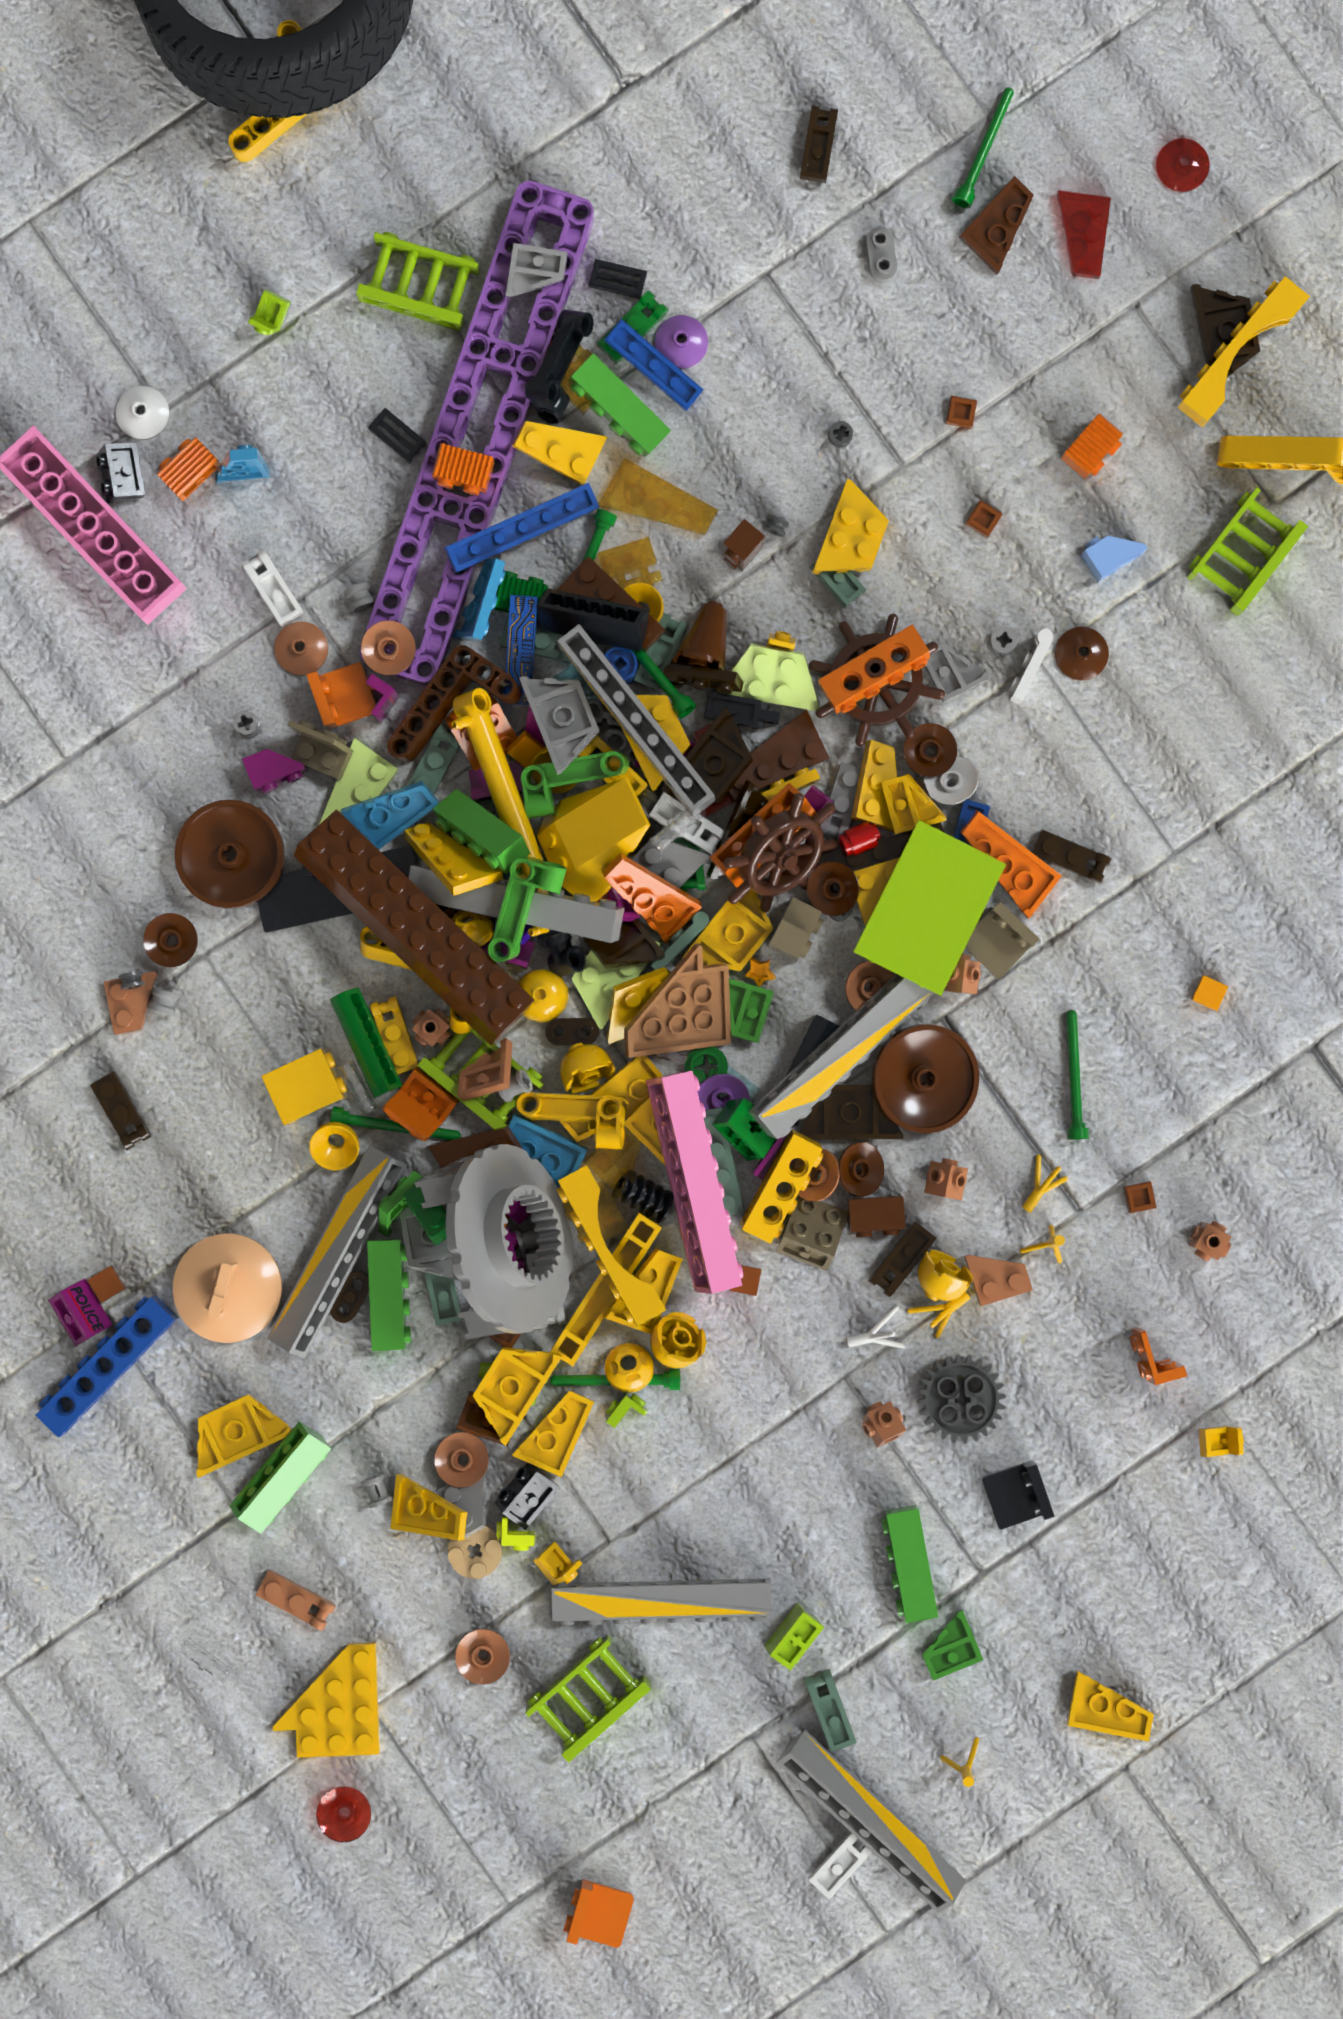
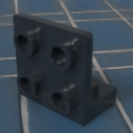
[982,1460,1055,1530]

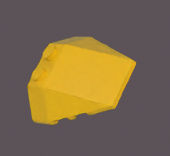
[537,778,650,902]

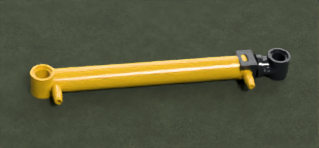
[452,688,586,977]

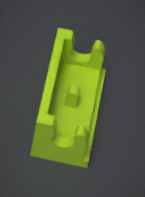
[764,1603,824,1671]

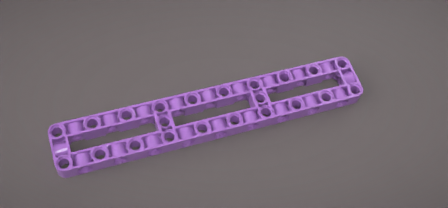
[359,181,594,686]

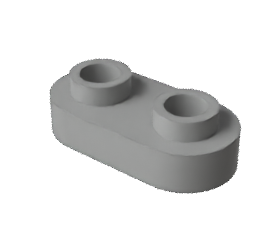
[866,227,897,283]

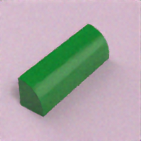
[330,987,403,1099]

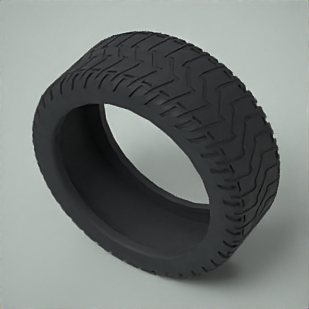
[134,0,413,118]

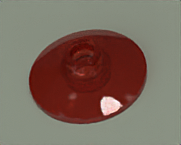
[1156,138,1210,192]
[316,1786,371,1842]

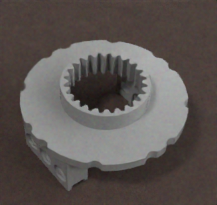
[415,1144,573,1339]

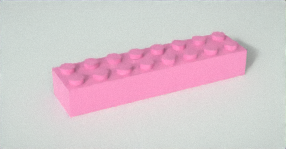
[0,425,187,625]
[645,1071,743,1294]

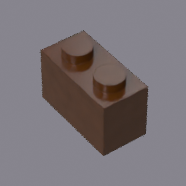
[722,519,765,572]
[847,1196,906,1237]

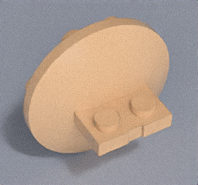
[172,1233,283,1343]

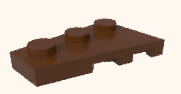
[959,176,1034,275]
[427,1126,523,1168]

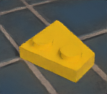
[881,774,947,834]

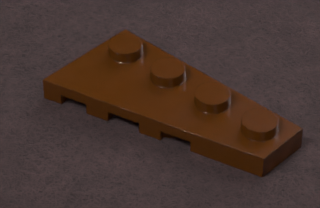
[557,556,666,650]
[728,709,829,802]

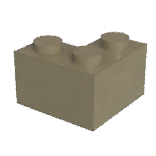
[768,897,824,961]

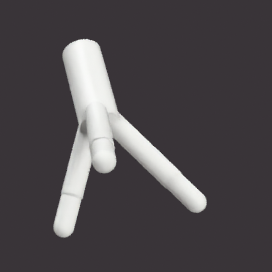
[847,1305,905,1349]

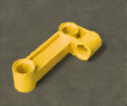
[516,1092,626,1149]

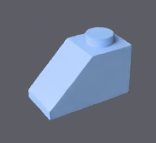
[1081,536,1148,582]

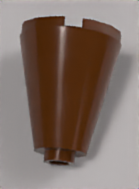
[671,601,727,670]

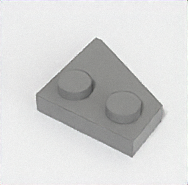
[506,243,568,298]
[924,642,991,703]
[436,1473,486,1539]

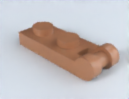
[256,1569,336,1631]

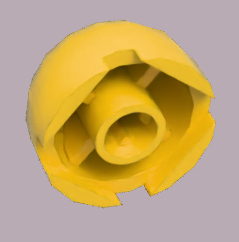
[518,969,569,1023]
[560,1043,615,1094]
[917,1250,974,1301]
[650,1312,707,1368]

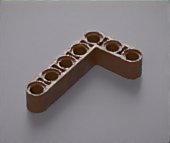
[387,645,523,763]

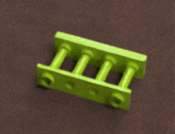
[356,232,480,332]
[1187,487,1308,616]
[418,1015,544,1129]
[525,1635,651,1763]

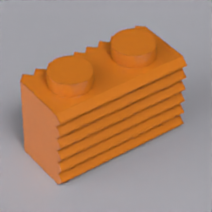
[1061,413,1123,479]
[156,437,220,502]
[432,443,495,496]

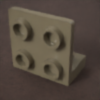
[287,720,353,781]
[965,902,1040,979]
[776,1195,848,1271]

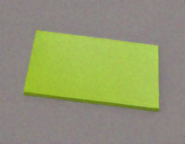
[853,820,1006,996]

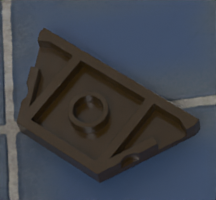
[1190,284,1261,377]
[661,707,753,803]
[706,779,769,879]
[818,833,912,889]
[581,919,665,969]
[800,1085,903,1139]

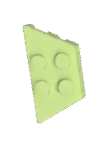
[717,643,820,711]
[571,941,661,1030]

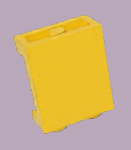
[261,1048,348,1125]

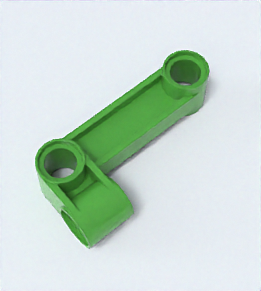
[521,751,629,819]
[488,857,567,962]

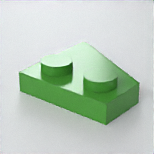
[729,978,774,1044]
[378,1171,423,1238]
[922,1610,983,1681]

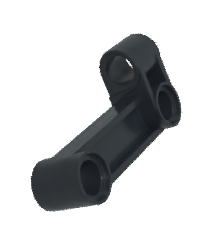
[525,309,594,424]

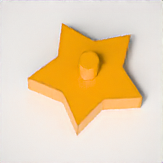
[744,957,776,987]

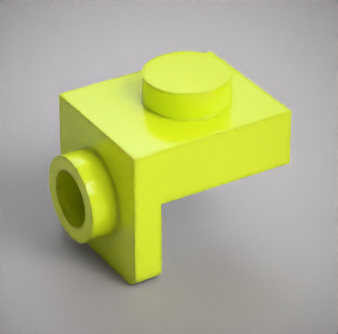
[496,1515,536,1551]

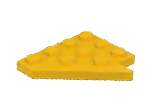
[273,1642,380,1758]

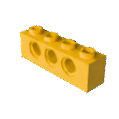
[740,1129,823,1244]

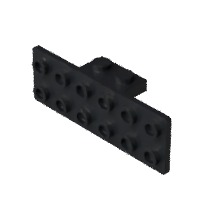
[257,846,416,933]

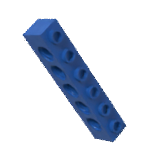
[35,1295,179,1438]

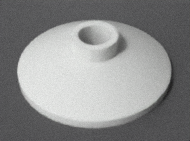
[116,386,170,440]
[924,756,978,805]

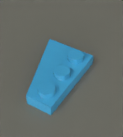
[215,445,270,482]
[453,558,505,641]
[341,781,439,850]
[509,1113,589,1188]

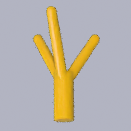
[1022,1154,1068,1213]
[1020,1224,1065,1263]
[907,1291,970,1338]
[940,1737,979,1787]

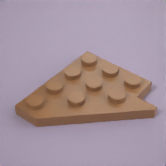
[624,944,731,1058]

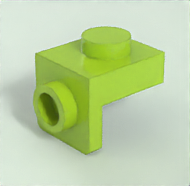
[248,289,291,335]
[605,1393,648,1428]

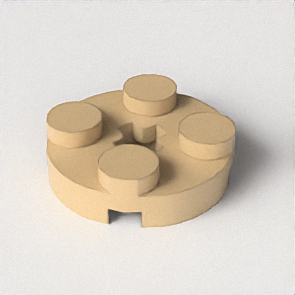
[448,1524,502,1579]

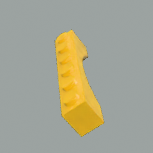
[1177,276,1310,428]
[556,1165,666,1327]
[550,1213,662,1367]

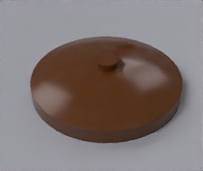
[175,800,285,909]
[872,1024,979,1133]

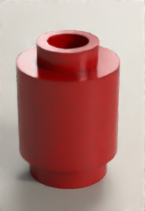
[838,821,881,856]

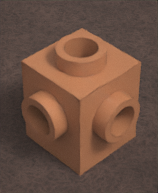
[944,954,981,994]
[412,1008,452,1048]
[924,1158,968,1201]
[1189,1220,1232,1262]
[862,1401,906,1448]

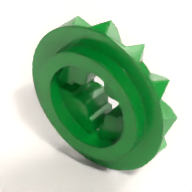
[685,1046,728,1085]

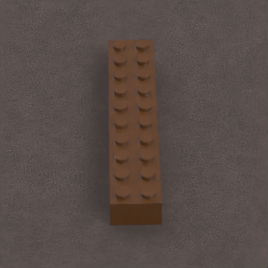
[294,809,535,1046]

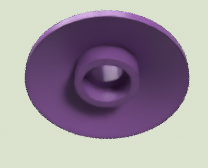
[655,315,708,369]
[697,1074,750,1110]

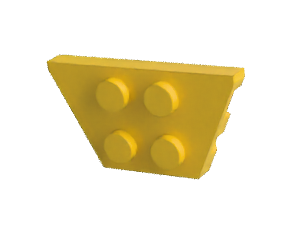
[812,478,889,574]
[621,695,690,791]
[682,889,774,972]
[606,967,671,1044]
[473,1347,562,1446]
[196,1394,293,1478]

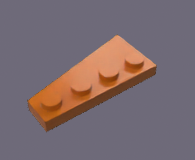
[960,810,1062,919]
[602,853,702,944]

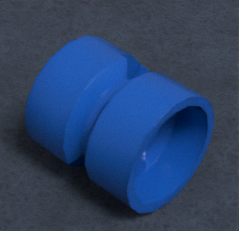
[604,646,638,685]

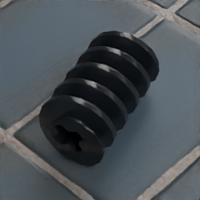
[611,1170,674,1223]

